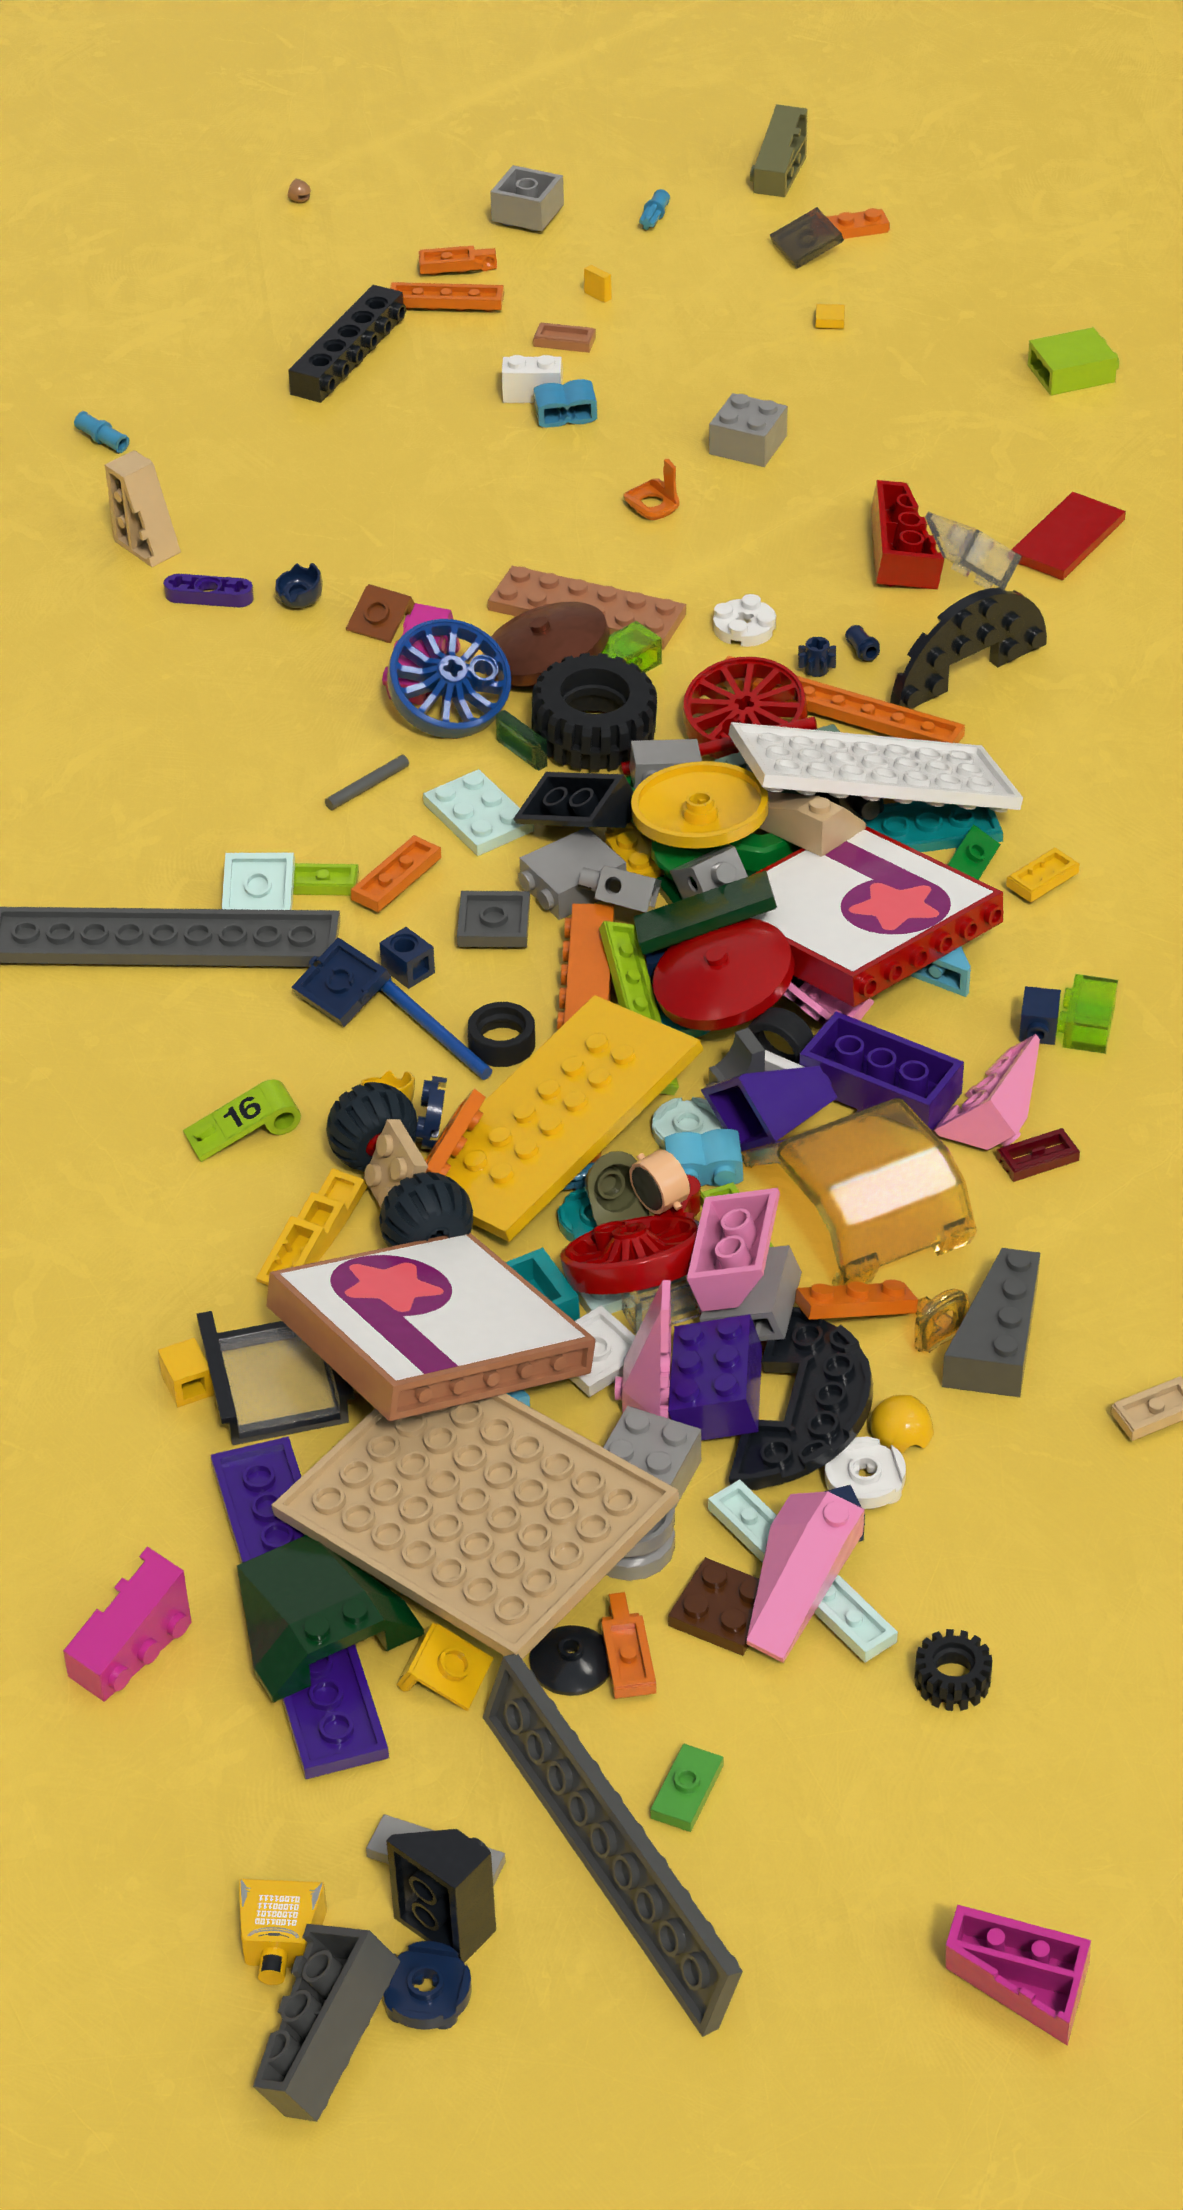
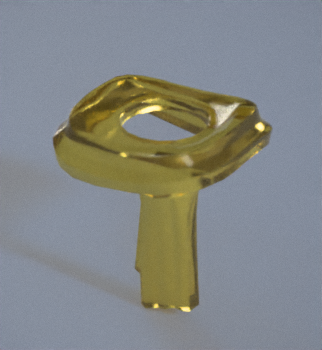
[915,1288,970,1353]

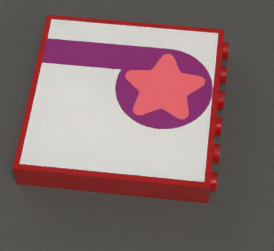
[750,826,1004,1007]

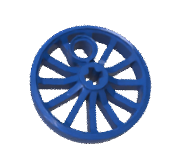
[387,619,511,738]

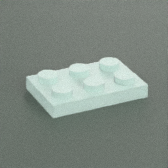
[423,769,534,856]

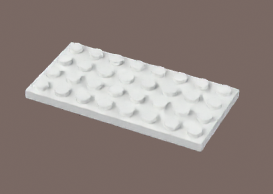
[728,722,1023,812]

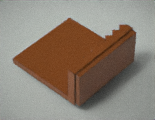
[346,584,415,643]

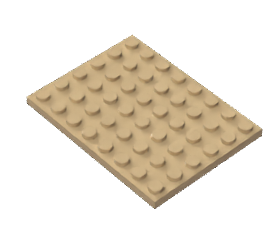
[271,1394,680,1659]

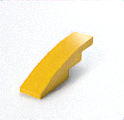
[256,1168,367,1285]

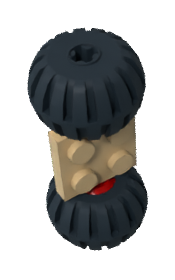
[326,1082,473,1247]

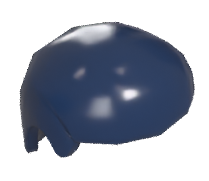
[275,563,323,608]

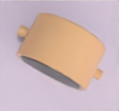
[629,1149,690,1214]

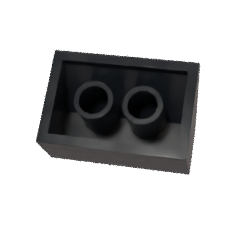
[513,772,634,828]
[386,1829,496,1963]

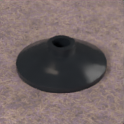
[530,1625,610,1696]

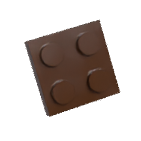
[668,1557,759,1656]

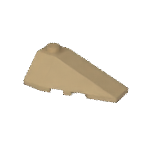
[759,792,866,857]

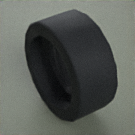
[468,1002,535,1067]
[748,1007,814,1065]

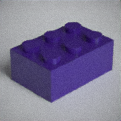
[668,1314,762,1441]

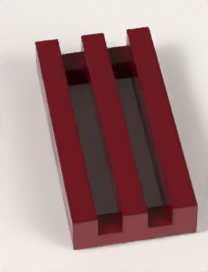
[996,1128,1080,1182]

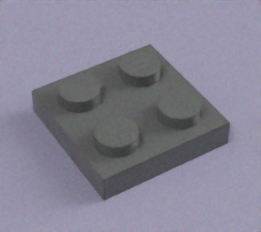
[457,891,530,948]

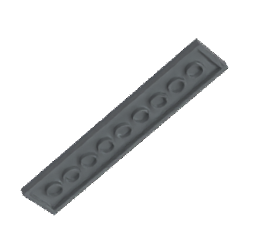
[0,907,340,967]
[483,1654,743,2037]

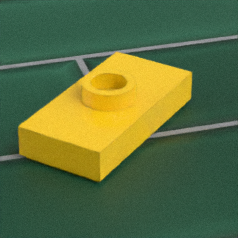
[1006,847,1080,903]

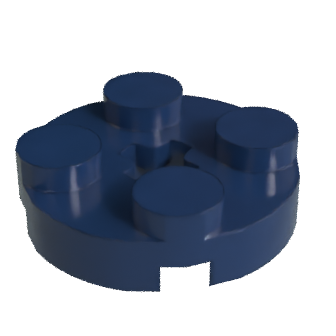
[415,1076,447,1150]
[382,1941,472,2030]

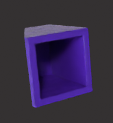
[701,1066,838,1152]

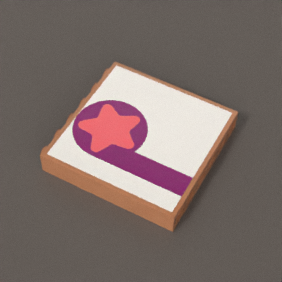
[266,1233,596,1421]

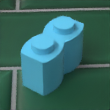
[664,1129,743,1186]

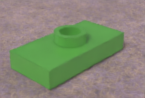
[650,1744,724,1832]

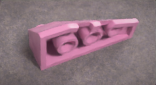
[934,1034,1040,1150]
[615,1280,671,1419]
[746,1491,865,1663]

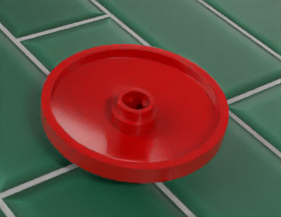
[653,918,795,1031]

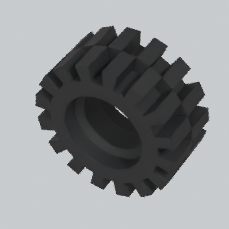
[914,1629,993,1711]

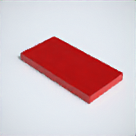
[1009,491,1126,580]

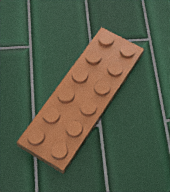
[488,565,686,650]

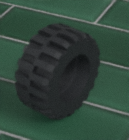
[531,653,657,772]

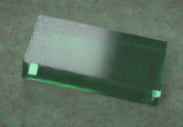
[496,710,547,771]

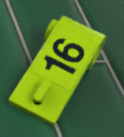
[183,1079,301,1162]

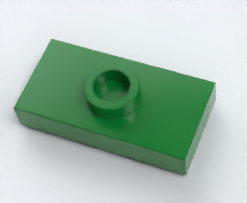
[946,824,1001,880]

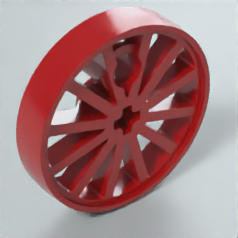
[683,657,808,759]
[560,1215,699,1295]

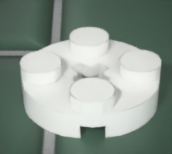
[713,594,776,647]
[825,1437,906,1509]

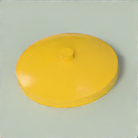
[631,761,769,849]

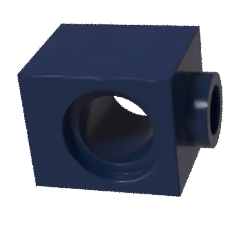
[379,927,435,989]
[1019,986,1061,1045]

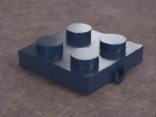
[291,937,391,1027]

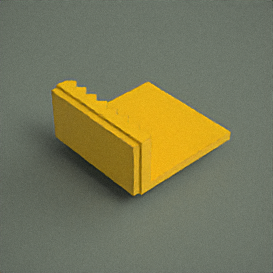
[396,1622,494,1711]

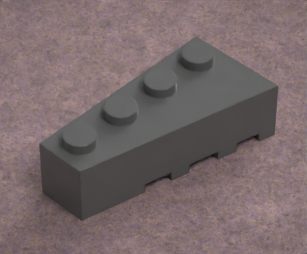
[942,1248,1040,1397]
[253,1924,401,2122]

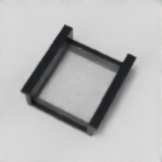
[197,1311,355,1445]

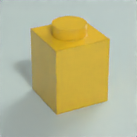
[158,1337,214,1408]

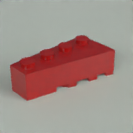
[871,480,945,589]

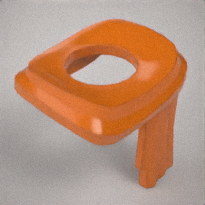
[624,459,680,520]

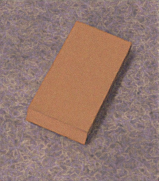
[533,322,596,353]

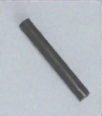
[325,755,409,810]

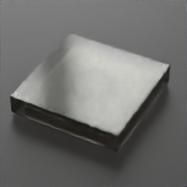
[770,207,844,269]

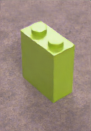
[1028,327,1119,396]

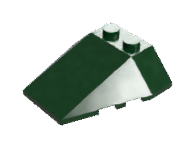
[237,1535,424,1703]

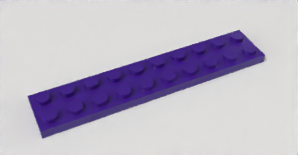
[211,1436,389,1779]

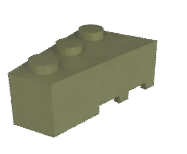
[750,104,807,197]

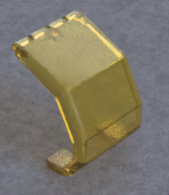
[742,1098,977,1286]

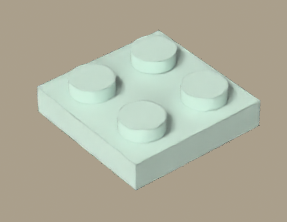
[222,853,295,910]

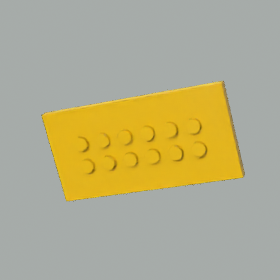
[424,995,703,1242]

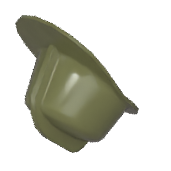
[585,1151,649,1226]

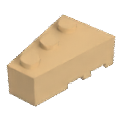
[105,450,181,567]

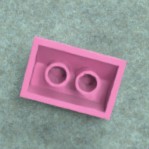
[687,1188,780,1312]

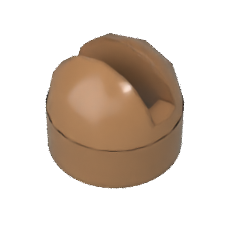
[288,178,311,203]

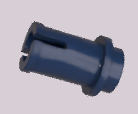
[845,625,880,661]

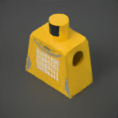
[239,1879,327,1985]

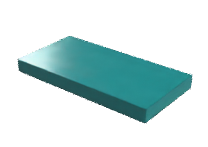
[862,801,1003,852]

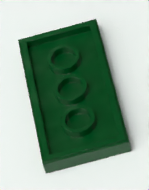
[634,870,777,954]

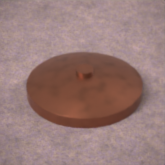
[483,602,610,686]

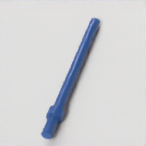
[378,975,492,1080]

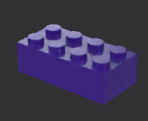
[800,1011,964,1137]

